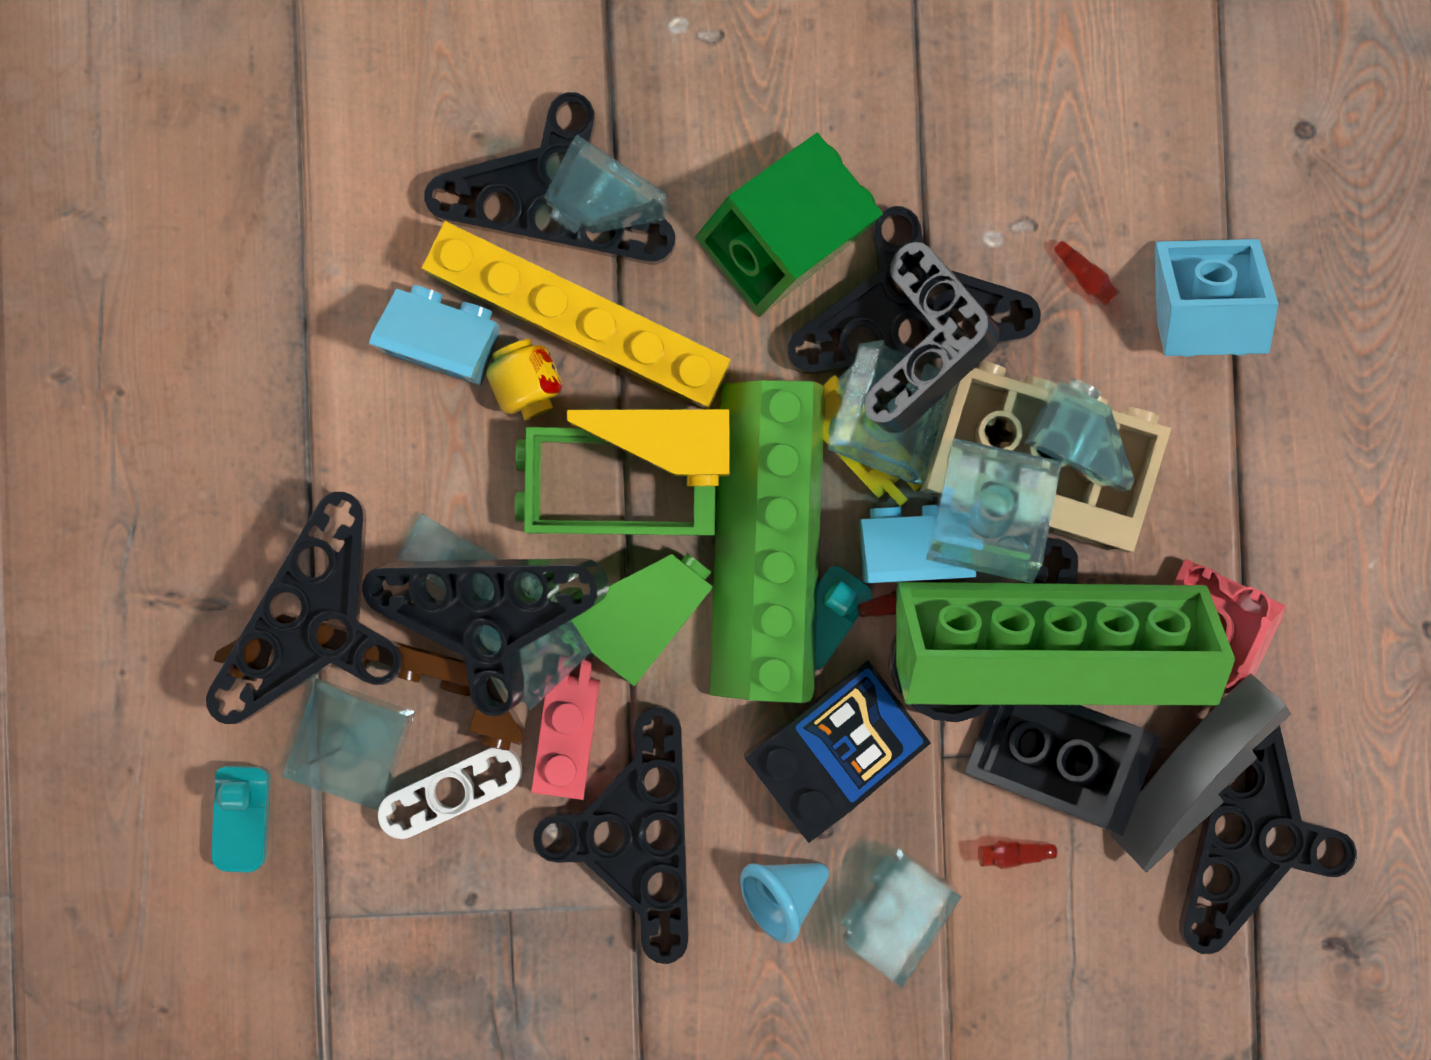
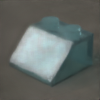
[926,438,1062,583]
[841,849,962,988]

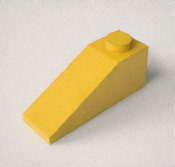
[567,409,729,487]

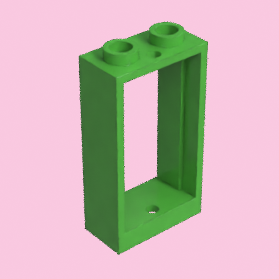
[515,427,715,536]

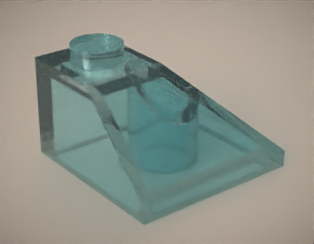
[544,135,670,234]
[282,678,415,810]

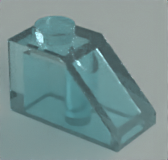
[1024,378,1135,492]
[396,513,503,600]

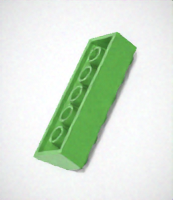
[709,380,825,703]
[896,582,1235,705]

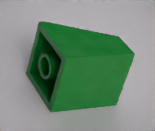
[695,132,884,317]

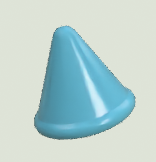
[740,863,829,943]

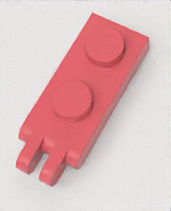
[531,654,600,800]

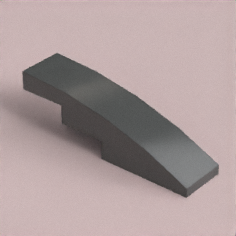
[1110,673,1291,872]

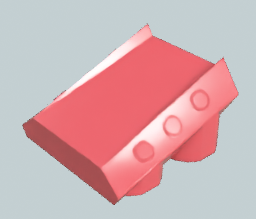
[1173,559,1286,694]

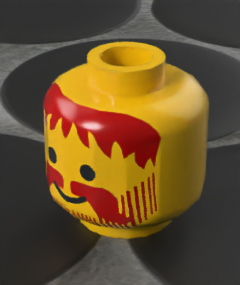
[486,339,563,420]

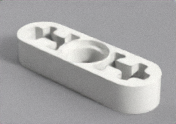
[378,747,522,839]

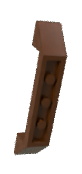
[214,613,527,751]

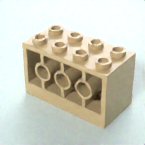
[918,361,1172,553]

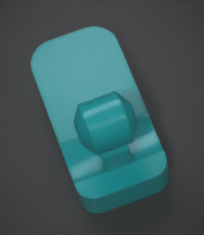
[815,566,872,671]
[211,765,271,873]

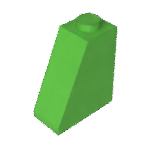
[560,553,713,686]

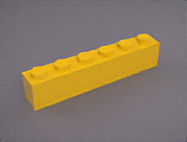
[422,221,731,410]

